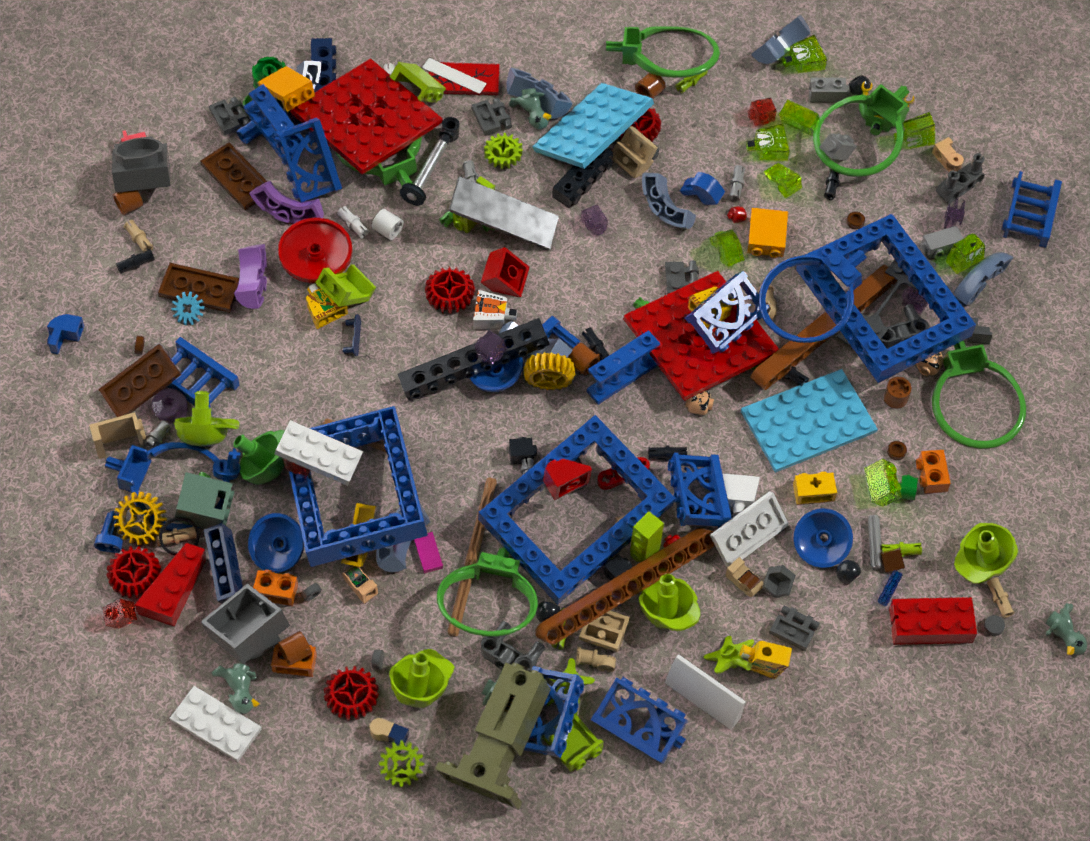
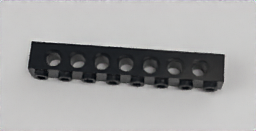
[398,318,550,400]

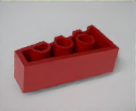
[134,543,207,627]

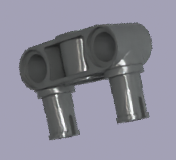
[936,153,985,204]
[870,304,929,349]
[481,621,545,672]

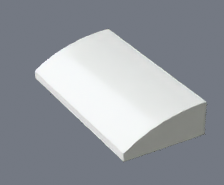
[665,654,746,730]

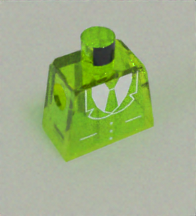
[782,35,827,73]
[893,112,935,149]
[746,124,790,161]
[945,233,986,274]

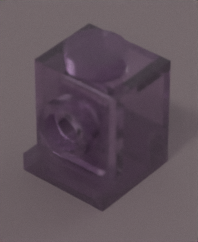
[581,204,608,235]

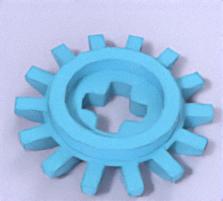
[171,292,205,325]

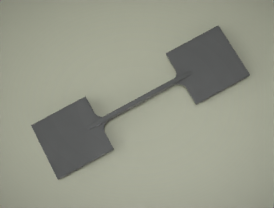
[837,259,936,345]

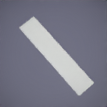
[422,58,486,94]

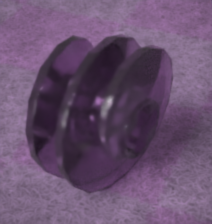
[944,198,966,229]
[152,389,188,424]

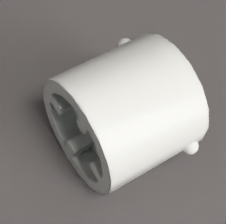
[372,209,404,240]

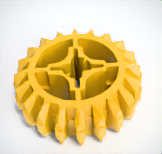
[524,352,575,390]
[113,491,167,545]

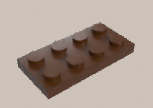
[200,142,268,210]
[158,263,239,313]
[98,344,182,417]

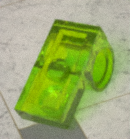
[764,163,802,198]

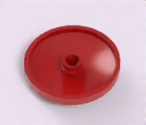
[278,218,353,283]

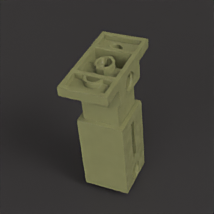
[435,663,551,810]

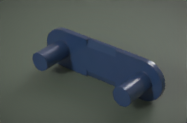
[343,314,361,356]

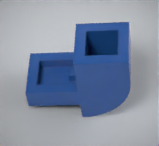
[680,172,725,205]
[47,314,85,354]

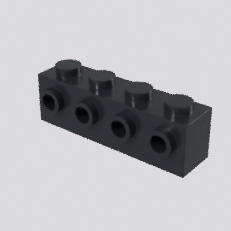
[552,148,614,208]

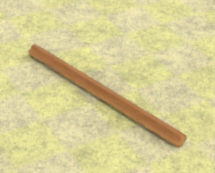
[448,477,497,637]

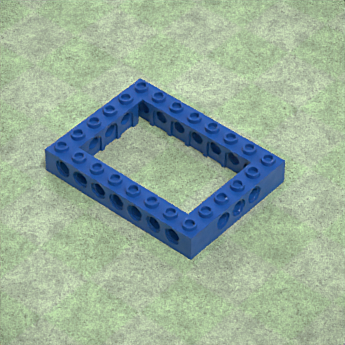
[796,214,976,383]
[287,406,428,567]
[478,415,675,605]

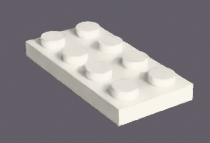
[275,420,363,486]
[710,492,789,567]
[170,686,262,762]

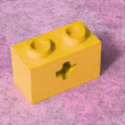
[793,472,837,505]

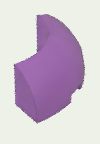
[249,181,324,223]
[234,244,267,309]

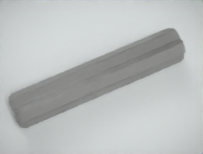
[868,515,882,570]

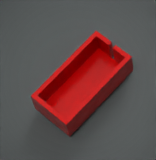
[889,597,977,645]

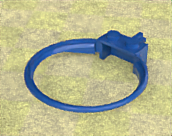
[759,249,867,343]
[105,442,230,531]

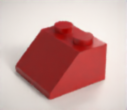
[481,247,530,297]
[543,458,592,500]

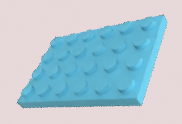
[532,83,654,169]
[741,369,878,473]

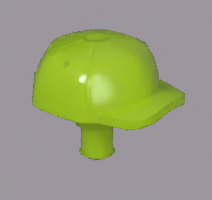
[174,391,240,446]
[954,523,1018,584]
[639,574,700,632]
[389,649,455,708]

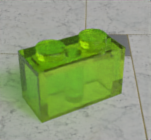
[779,99,820,136]
[864,459,902,507]

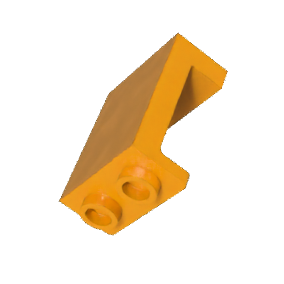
[258,66,315,111]
[747,208,788,258]

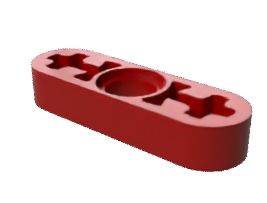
[597,457,650,490]

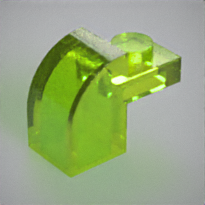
[709,229,745,267]

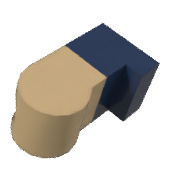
[370,718,409,753]

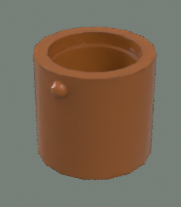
[635,73,666,99]
[113,190,143,215]
[567,343,600,376]
[883,377,912,409]
[278,631,312,665]

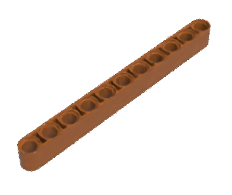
[750,264,897,390]
[535,528,715,645]

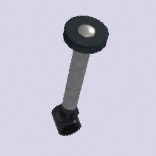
[400,117,460,206]

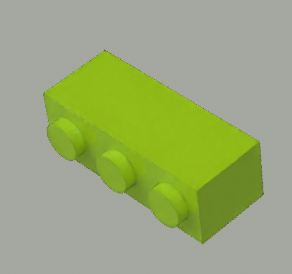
[630,511,664,562]

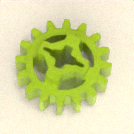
[484,133,523,169]
[379,740,424,787]

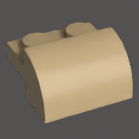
[612,126,658,178]
[579,611,630,652]

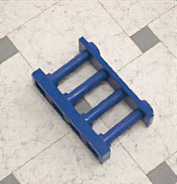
[243,84,303,159]
[1001,171,1062,248]
[586,330,660,405]
[166,337,240,415]

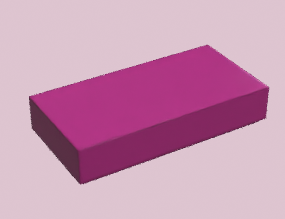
[414,532,443,573]

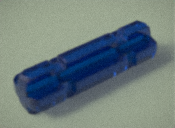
[878,570,903,606]

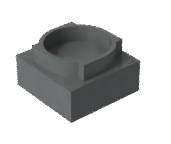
[112,136,171,193]
[201,584,290,664]

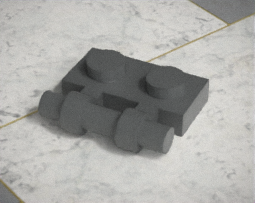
[209,97,251,135]
[471,98,512,136]
[665,260,699,294]
[769,605,820,651]

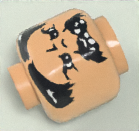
[916,352,944,376]
[685,391,714,415]

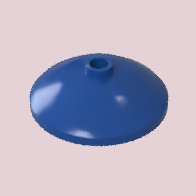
[470,345,523,392]
[794,508,853,568]
[248,513,304,573]

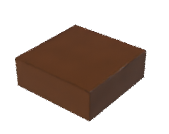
[881,548,905,572]

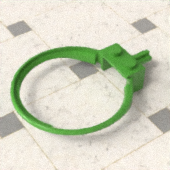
[606,26,720,78]
[813,84,910,177]
[335,137,422,186]
[932,340,1026,449]
[437,547,538,637]

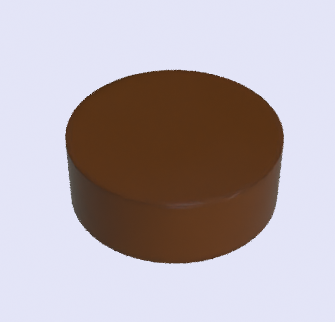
[846,212,865,229]
[134,335,145,355]
[887,441,907,460]

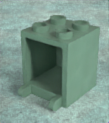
[174,472,235,529]

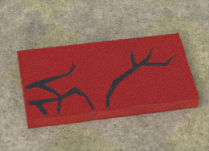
[429,62,500,96]

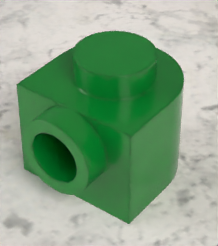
[896,475,918,500]

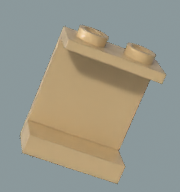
[89,412,146,459]

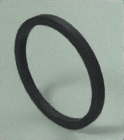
[159,517,200,556]

